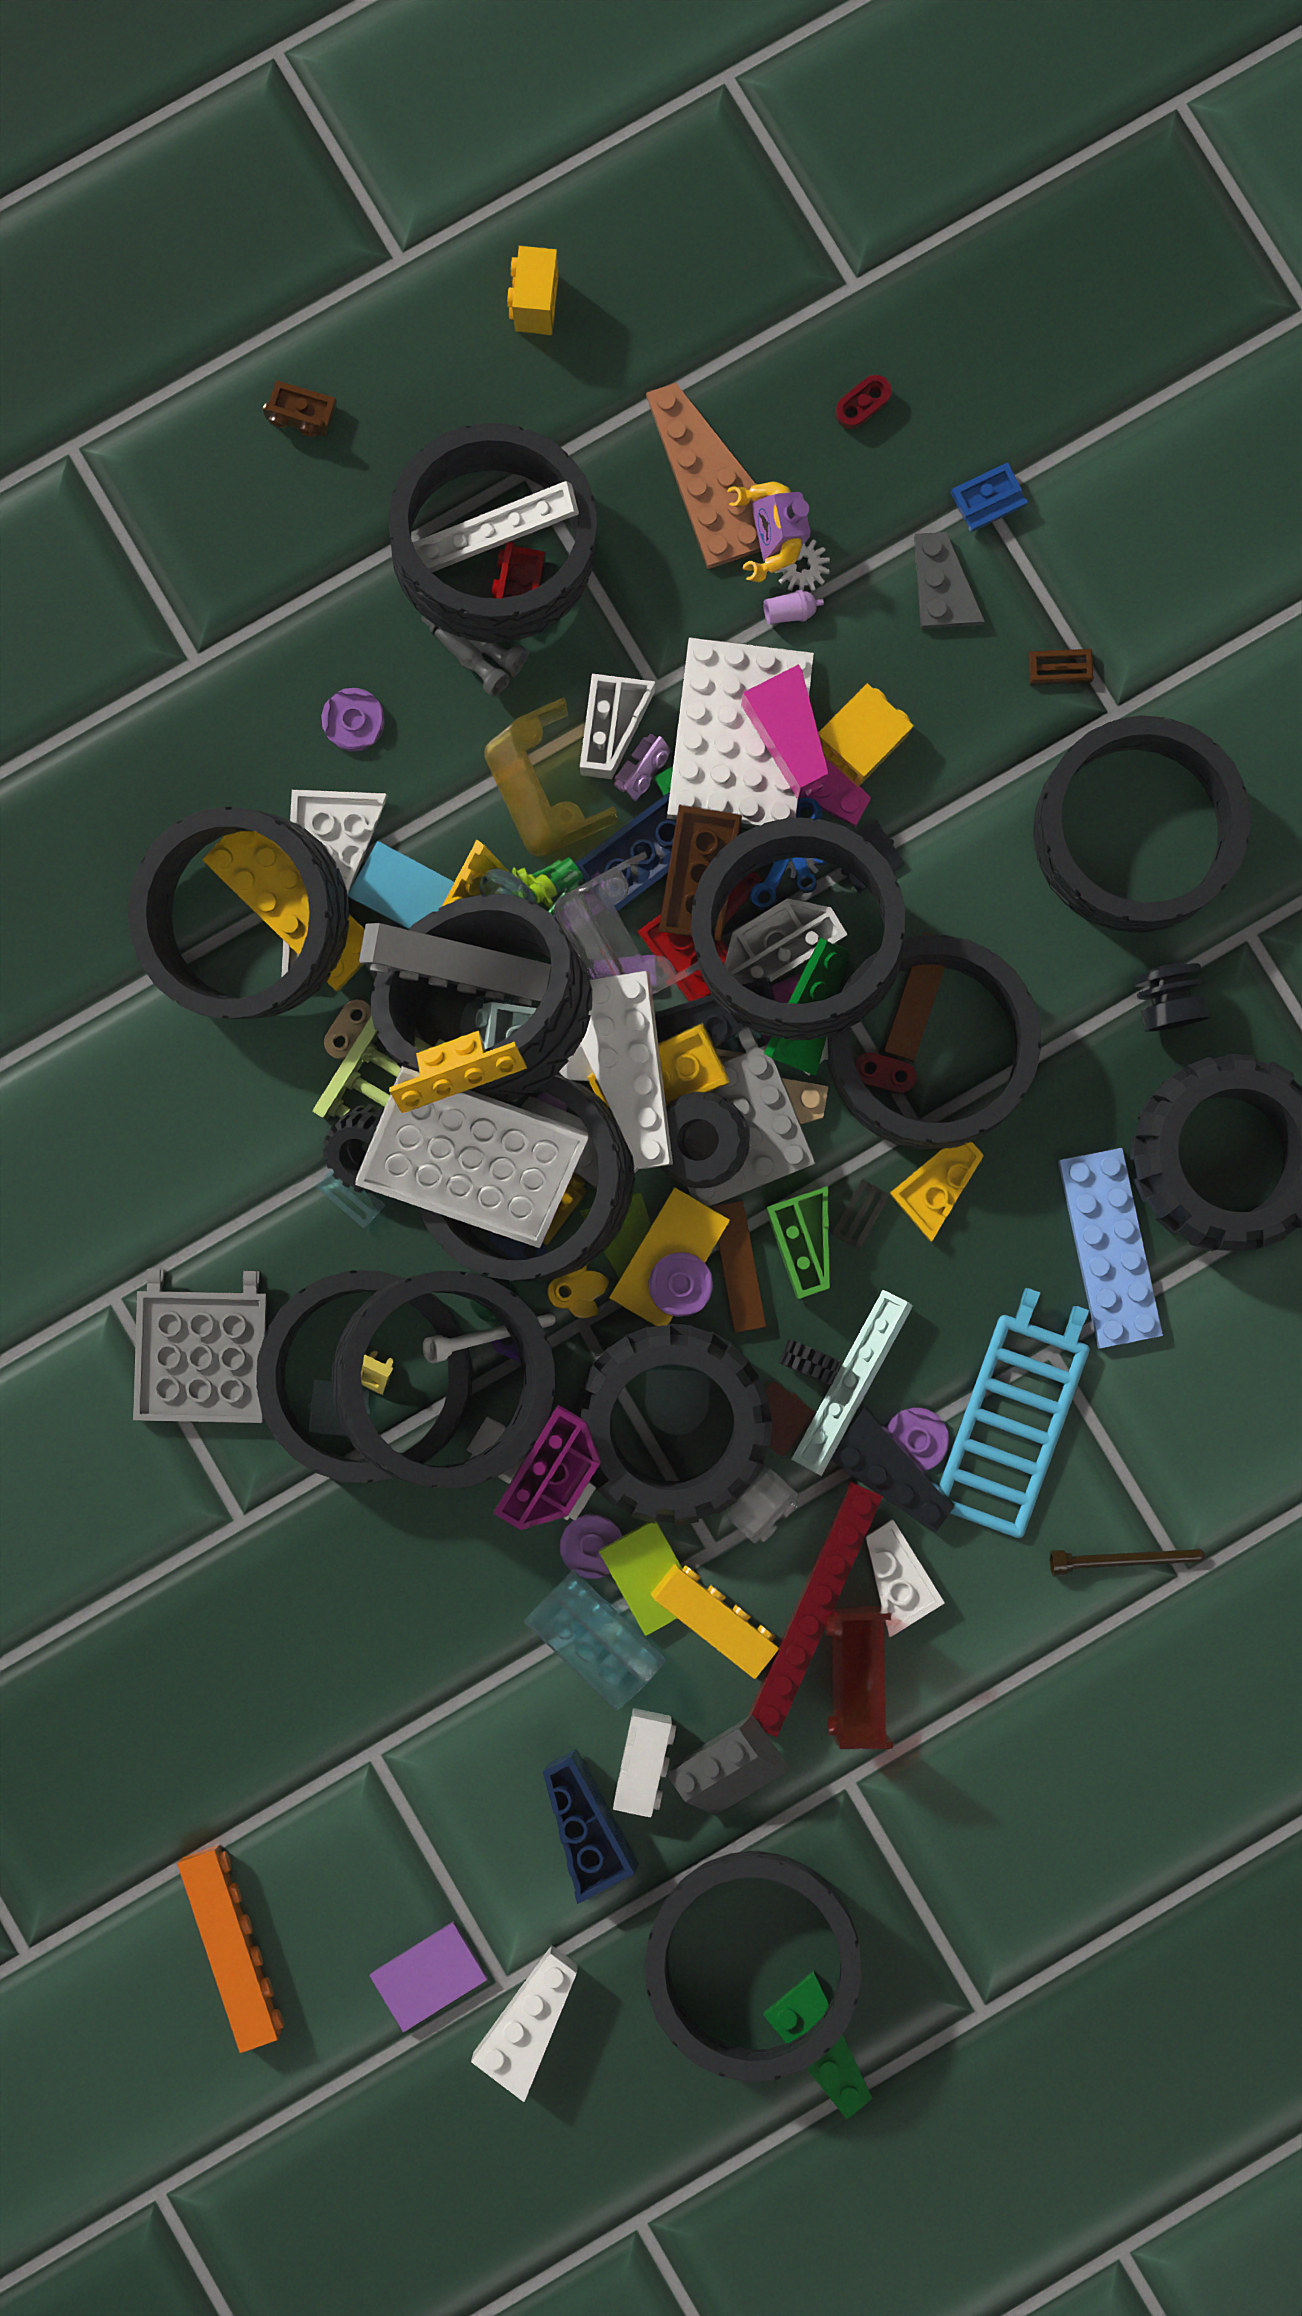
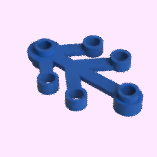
[750,797,828,910]

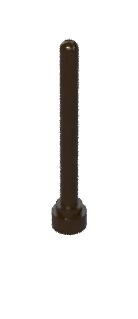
[1049,1549,1205,1577]

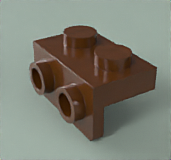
[262,380,337,437]

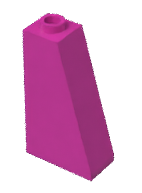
[741,664,829,799]

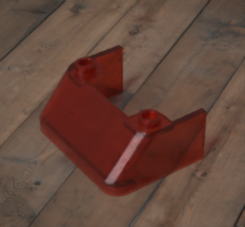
[826,1606,893,1749]

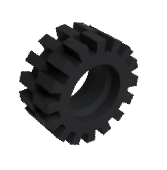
[778,1339,842,1385]

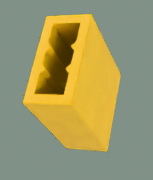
[818,683,914,787]

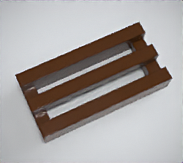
[1028,649,1094,685]

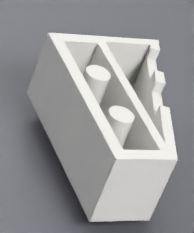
[580,674,655,779]
[613,1708,676,1818]

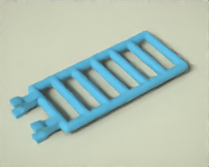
[939,1288,1090,1538]

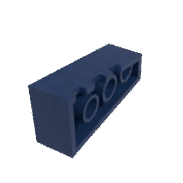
[543,1748,639,1904]

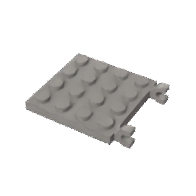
[684,1028,816,1207]
[133,1269,268,1423]

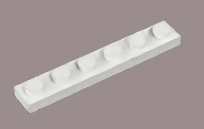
[413,481,579,573]

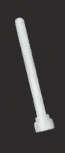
[423,1313,556,1363]

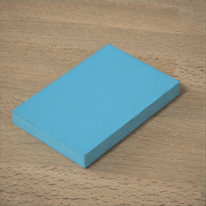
[348,841,454,930]

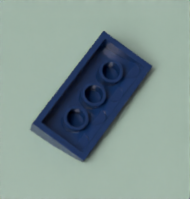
[575,792,676,916]

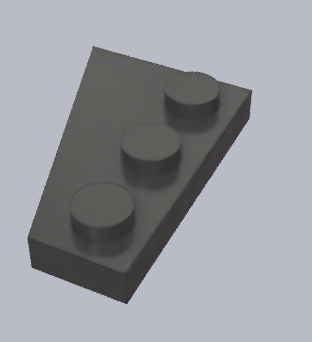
[914,532,985,629]

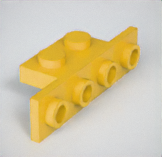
[389,1031,527,1114]

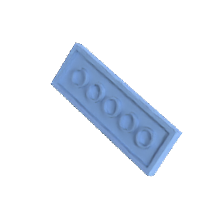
[1058,1148,1163,1349]

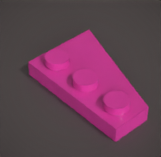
[802,757,871,827]

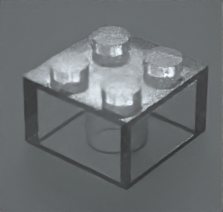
[724,1466,799,1544]

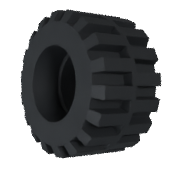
[323,1104,385,1193]

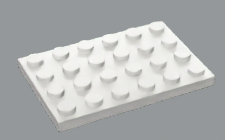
[667,638,814,829]
[355,1066,589,1248]

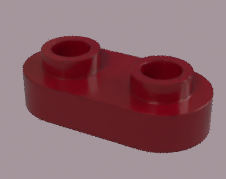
[835,375,891,429]
[854,1053,916,1094]

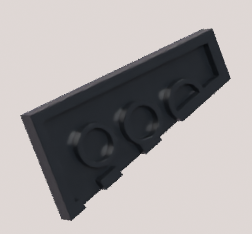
[655,977,776,1047]
[830,1405,955,1533]

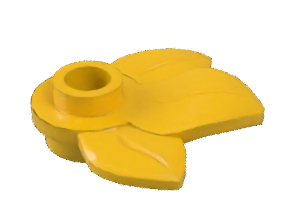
[547,1265,609,1319]

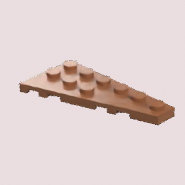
[646,383,761,569]

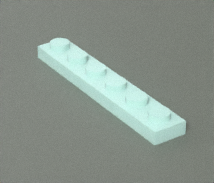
[792,1290,913,1476]

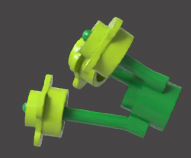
[509,857,583,916]

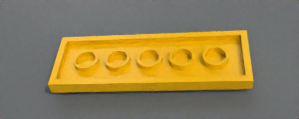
[202,831,365,991]

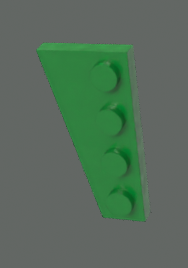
[764,937,850,1076]

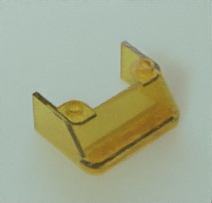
[484,698,617,856]

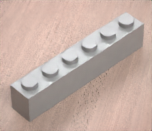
[359,923,551,1007]

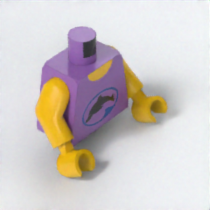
[727,481,811,583]

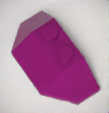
[493,1405,601,1530]

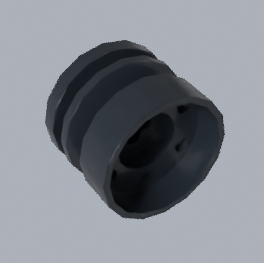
[1133,963,1212,1032]

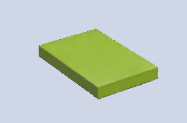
[598,1521,682,1636]

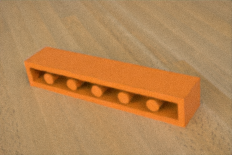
[177,1844,284,2053]

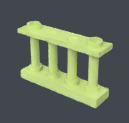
[312,1016,445,1121]

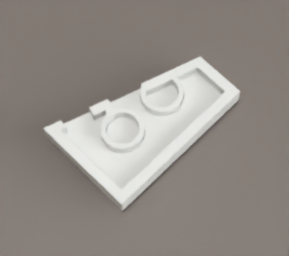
[865,1519,944,1637]

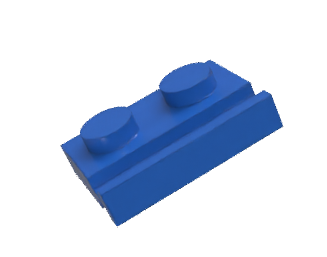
[950,462,1028,533]

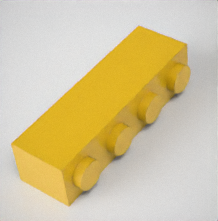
[651,1564,779,1679]

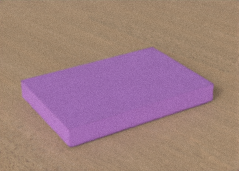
[369,1921,488,2032]

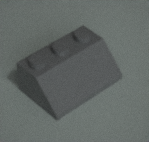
[666,1714,791,1815]

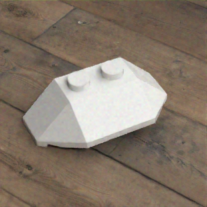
[724,898,848,985]

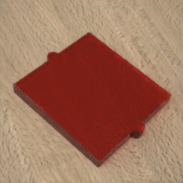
[766,1381,816,1457]

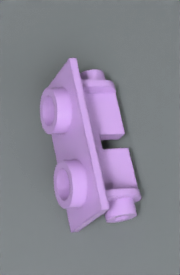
[614,734,672,802]

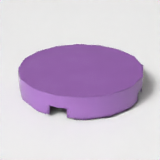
[321,688,385,752]
[648,1252,713,1317]
[887,1408,949,1471]
[560,1514,622,1579]

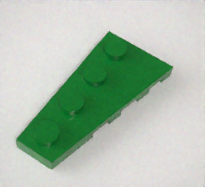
[763,1971,872,2120]

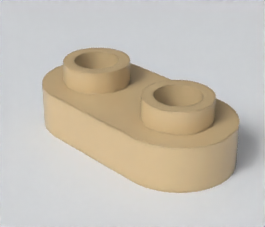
[324,1000,371,1059]

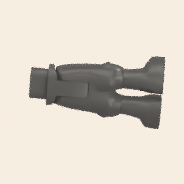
[421,616,529,697]

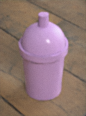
[764,590,824,624]

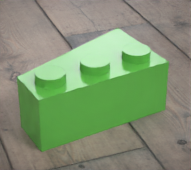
[765,1186,830,1300]

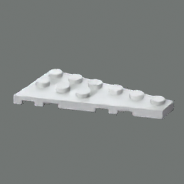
[281,790,388,977]
[580,971,673,1169]

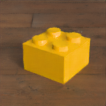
[507,246,559,335]

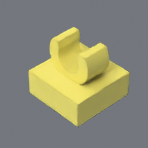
[361,1351,393,1395]

